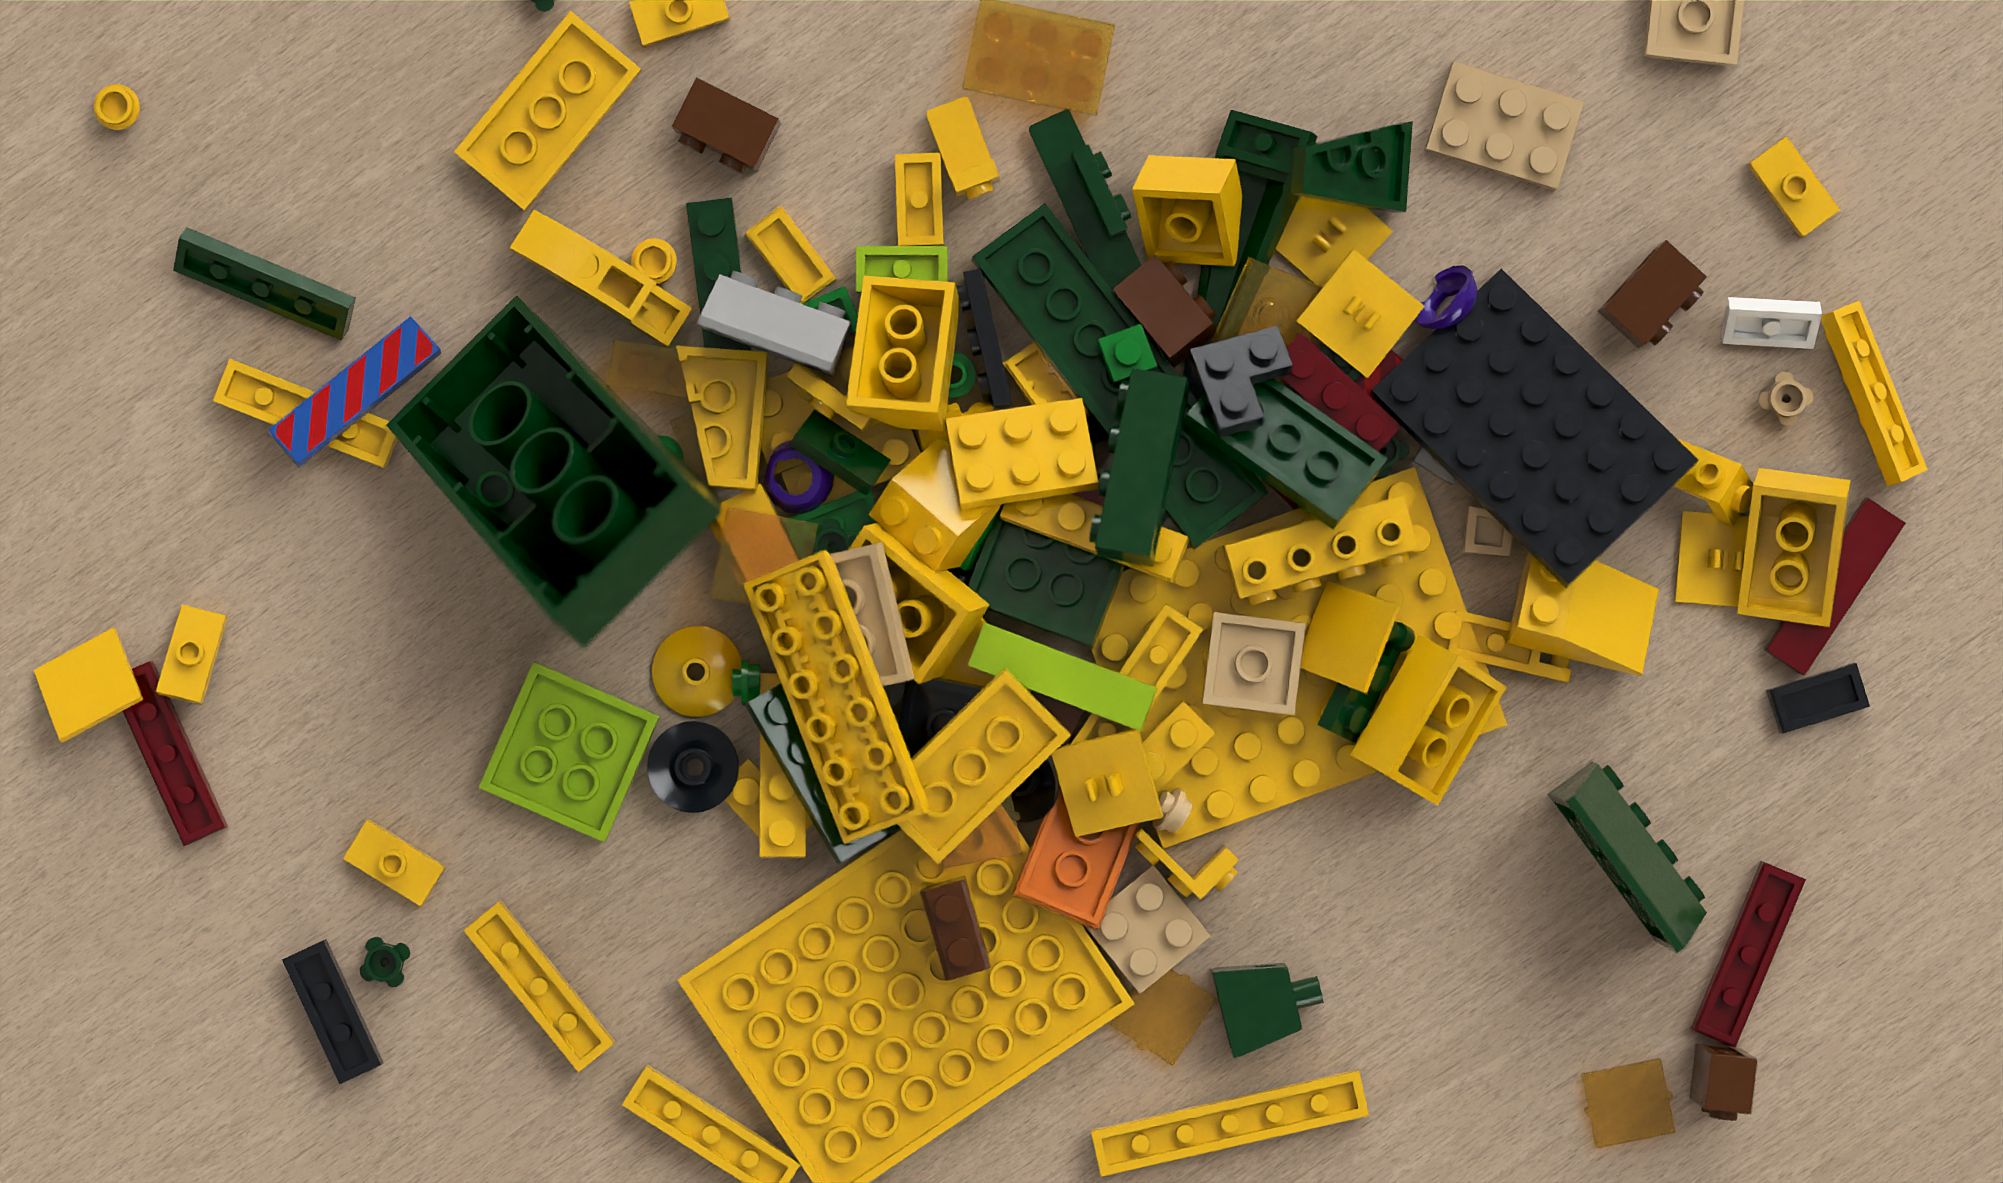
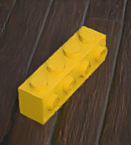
[1223,495,1419,605]

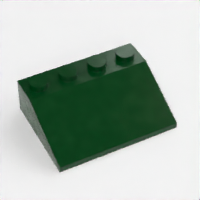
[1548,762,1707,953]

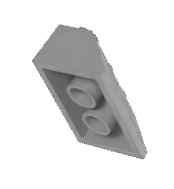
[697,271,852,377]

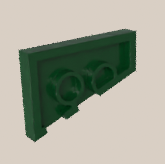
[1291,121,1413,213]

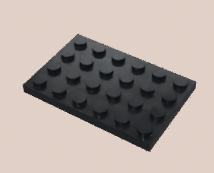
[1370,268,1699,589]

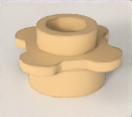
[1758,371,1814,426]

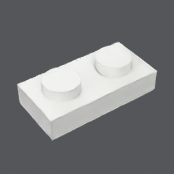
[1721,297,1822,349]

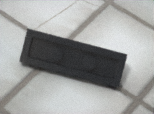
[957,268,1012,409]
[282,939,384,1084]

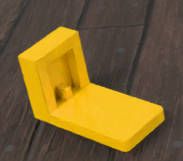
[926,97,1000,200]
[1673,438,1753,526]
[1135,827,1239,900]

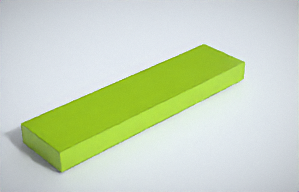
[968,622,1157,731]

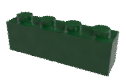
[1089,368,1190,567]

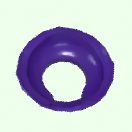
[1414,265,1477,329]
[764,440,834,514]

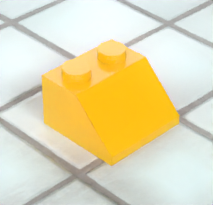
[1132,155,1243,266]
[869,438,1002,572]

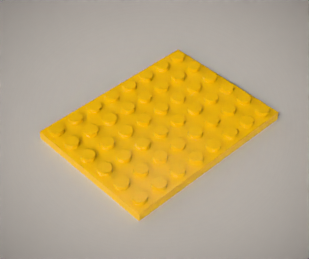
[1091,467,1508,849]
[677,804,1135,1183]

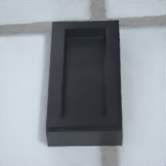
[1766,663,1870,734]

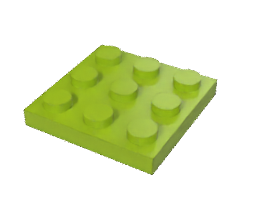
[479,662,661,843]

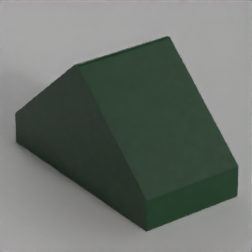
[386,295,722,649]

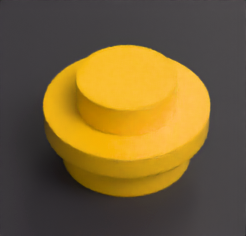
[93,84,141,130]
[631,238,677,284]

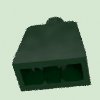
[1211,963,1324,1058]

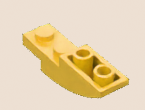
[509,210,692,347]

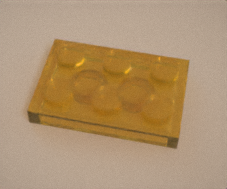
[962,0,1115,116]

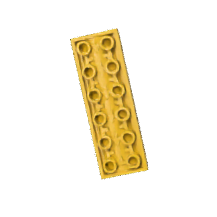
[743,550,927,844]

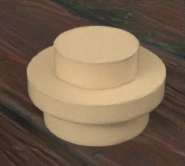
[1152,788,1192,833]

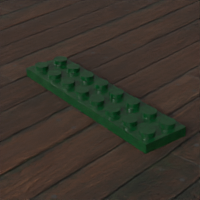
[971,203,1269,550]

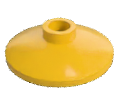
[652,626,742,717]

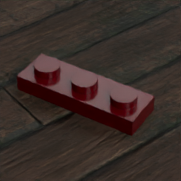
[1279,332,1402,452]

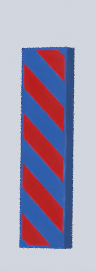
[268,316,441,468]

